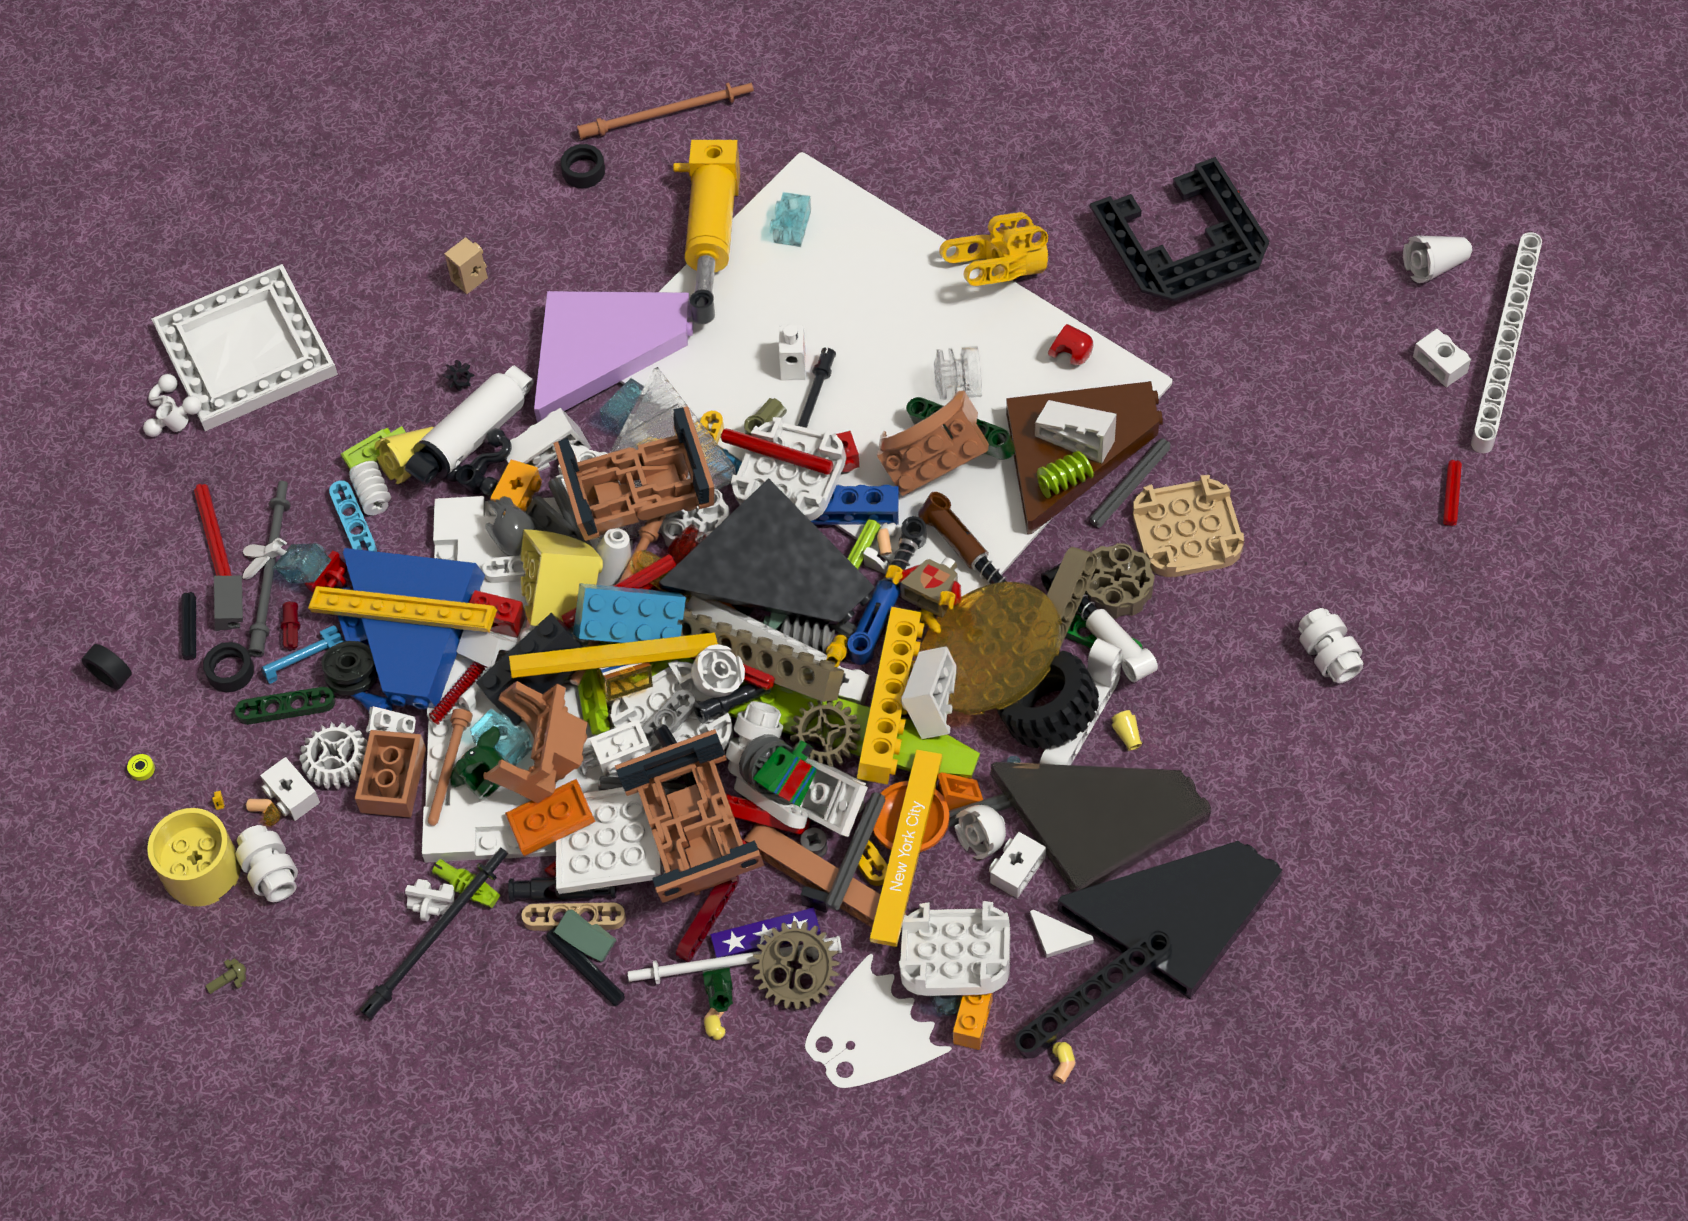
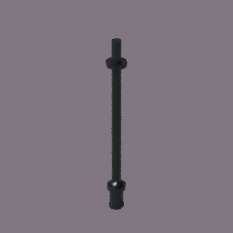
[798,347,836,428]
[359,847,509,1020]

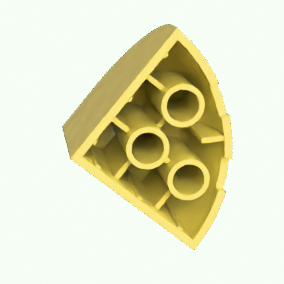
[521,529,603,626]

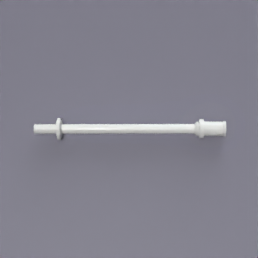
[628,936,842,985]

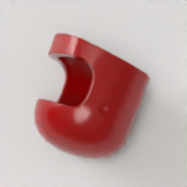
[1048,324,1093,366]

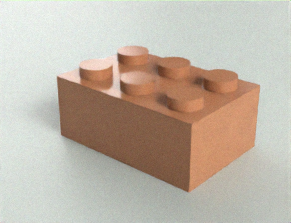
[355,730,426,818]

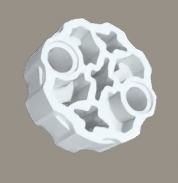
[659,488,730,555]

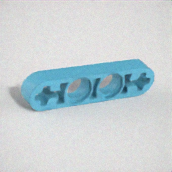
[329,481,377,552]

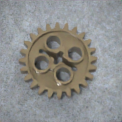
[752,921,841,1009]

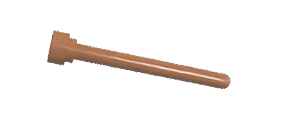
[428,709,473,826]

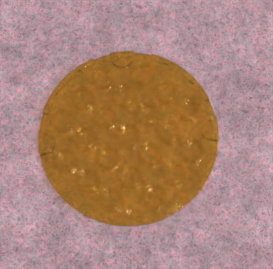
[920,582,1062,715]

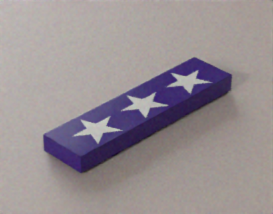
[710,908,821,958]

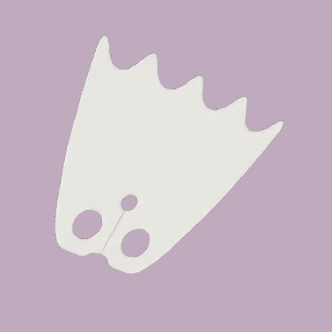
[805,954,952,1088]

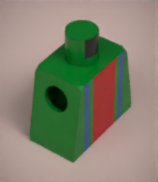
[753,740,817,807]

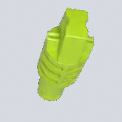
[432,859,500,908]

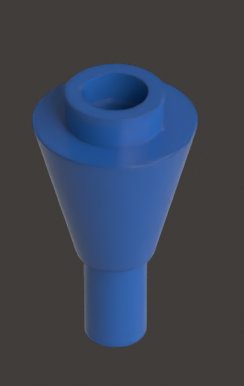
[350,692,393,711]

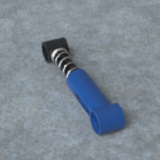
[847,516,927,665]

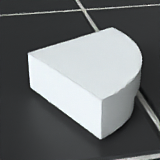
[863,547,889,574]

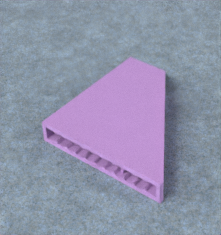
[534,291,693,423]

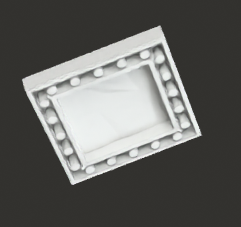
[152,264,338,431]

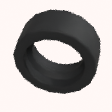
[561,144,605,188]
[203,642,254,692]
[81,644,132,690]

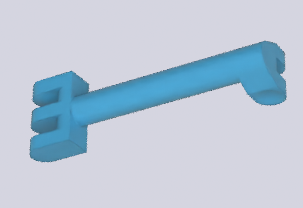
[261,626,345,684]

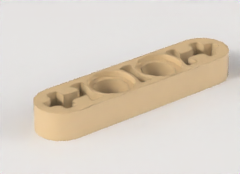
[521,903,626,931]

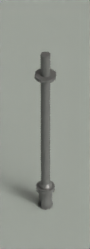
[248,481,291,657]

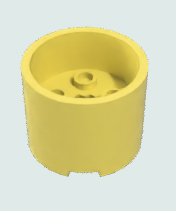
[148,808,241,907]

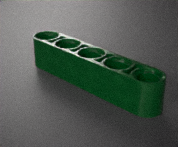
[906,397,1015,460]

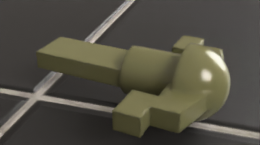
[205,958,246,994]

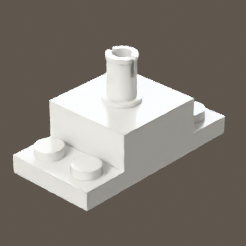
[800,757,868,836]

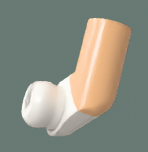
[877,523,897,556]

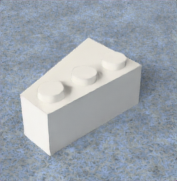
[500,408,591,471]

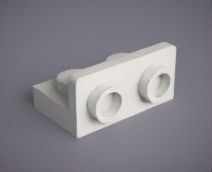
[589,719,651,775]

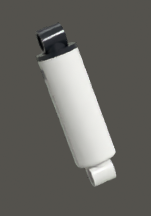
[405,365,534,485]

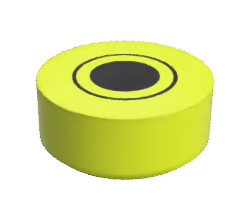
[127,754,155,781]

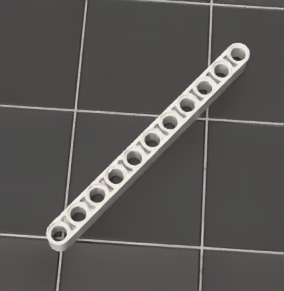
[1471,232,1542,453]

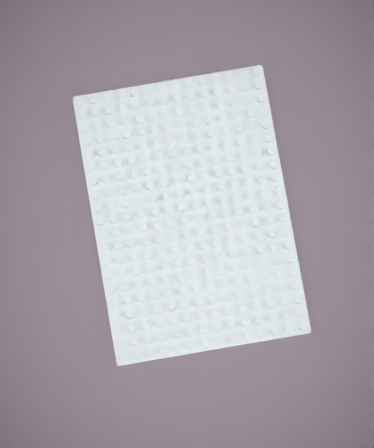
[620,152,1172,612]

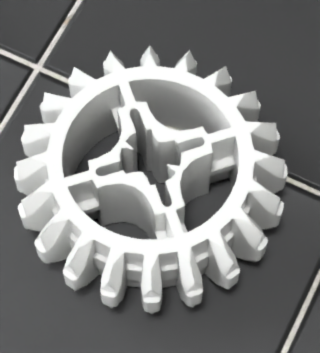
[300,722,368,790]

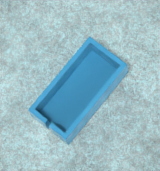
[573,583,686,643]

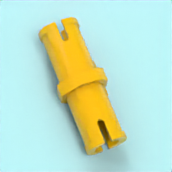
[826,635,848,667]

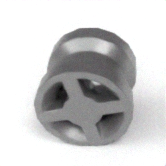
[800,828,828,858]

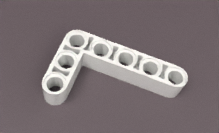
[1040,638,1122,775]

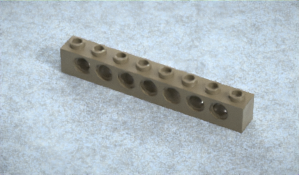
[678,608,844,702]

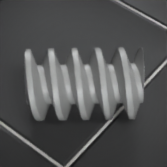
[780,616,835,654]

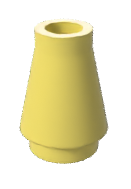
[1111,710,1142,751]

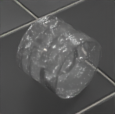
[934,346,982,400]

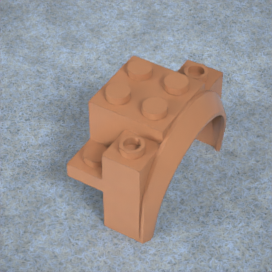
[483,681,588,803]

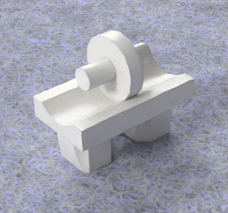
[366,706,416,734]
[405,879,455,922]

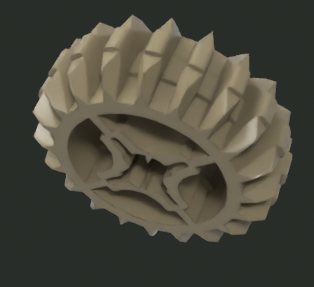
[790,700,861,767]

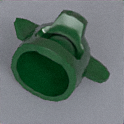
[450,726,505,799]

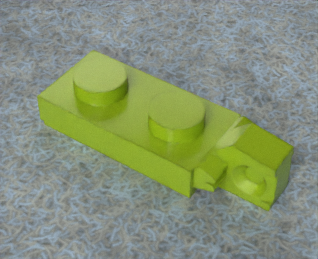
[340,426,406,470]
[577,668,610,735]

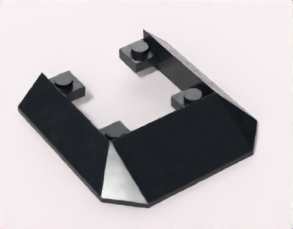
[1089,157,1269,302]

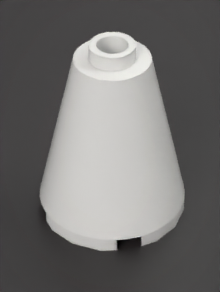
[1403,236,1472,283]
[595,528,632,586]

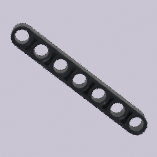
[1015,930,1172,1059]

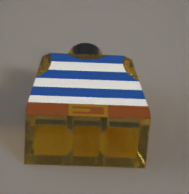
[596,662,653,701]

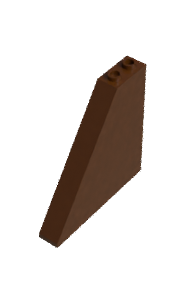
[1006,381,1163,535]

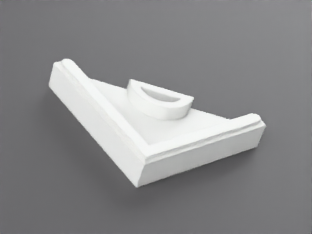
[1030,910,1094,958]

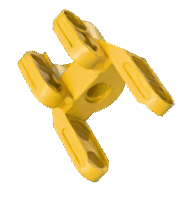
[939,212,1048,286]

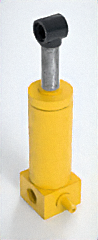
[673,140,740,324]

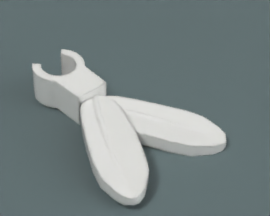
[243,538,287,580]

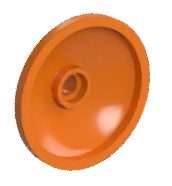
[873,781,949,852]

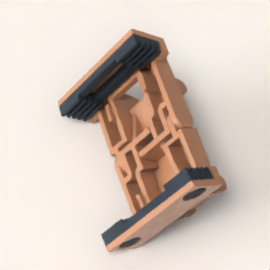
[553,406,714,541]
[615,729,764,903]

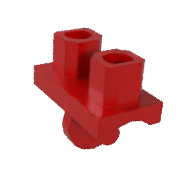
[303,551,348,593]

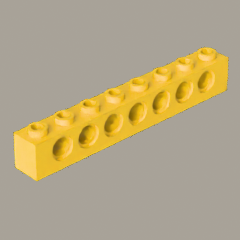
[857,607,924,785]

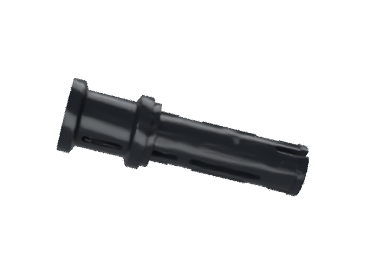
[693,684,771,724]

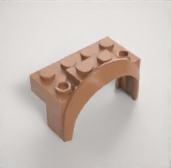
[877,391,989,496]

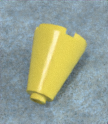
[374,427,434,484]

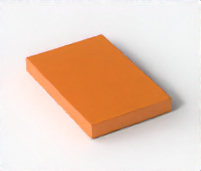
[505,779,596,856]

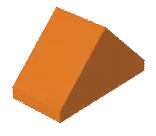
[938,772,983,811]

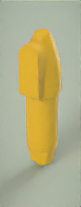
[920,608,941,634]

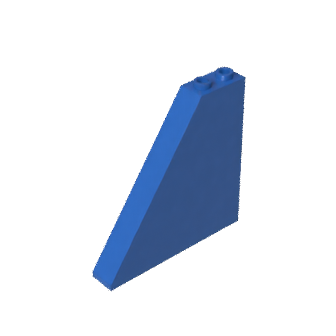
[343,548,485,710]

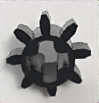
[442,360,474,391]

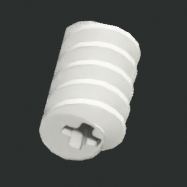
[349,461,391,515]

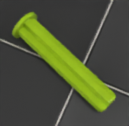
[847,519,880,569]

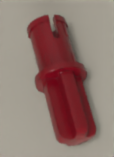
[280,601,301,651]

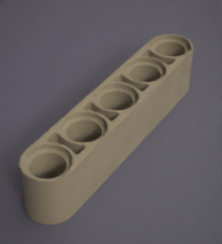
[1023,547,1098,658]

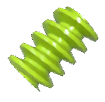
[1037,451,1094,498]

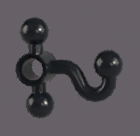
[446,428,512,496]

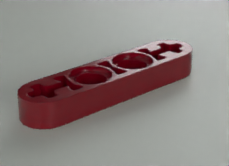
[676,875,739,962]

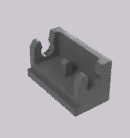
[214,575,243,631]

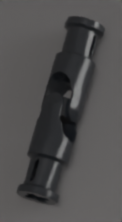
[508,877,617,902]

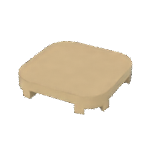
[1133,475,1244,577]

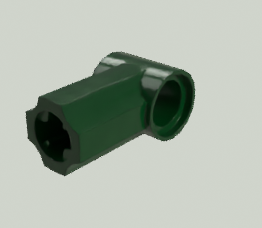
[703,967,733,1012]

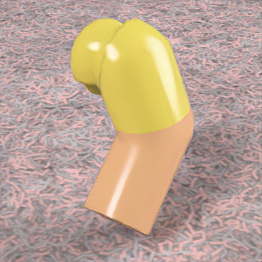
[704,1008,725,1040]
[1052,1042,1076,1084]

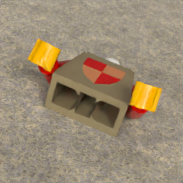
[885,557,961,618]

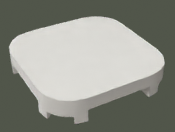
[731,417,846,521]
[610,660,734,782]
[899,901,1010,996]

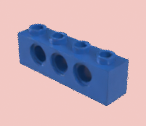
[811,485,899,525]

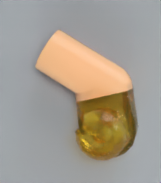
[246,799,281,826]

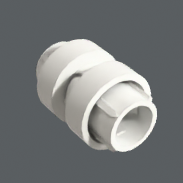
[1298,608,1363,683]
[726,701,783,779]
[235,825,298,902]

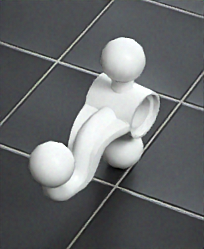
[143,374,202,437]

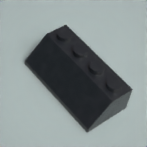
[476,613,584,726]

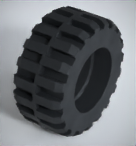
[995,649,1099,749]

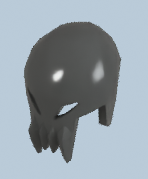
[485,496,535,556]

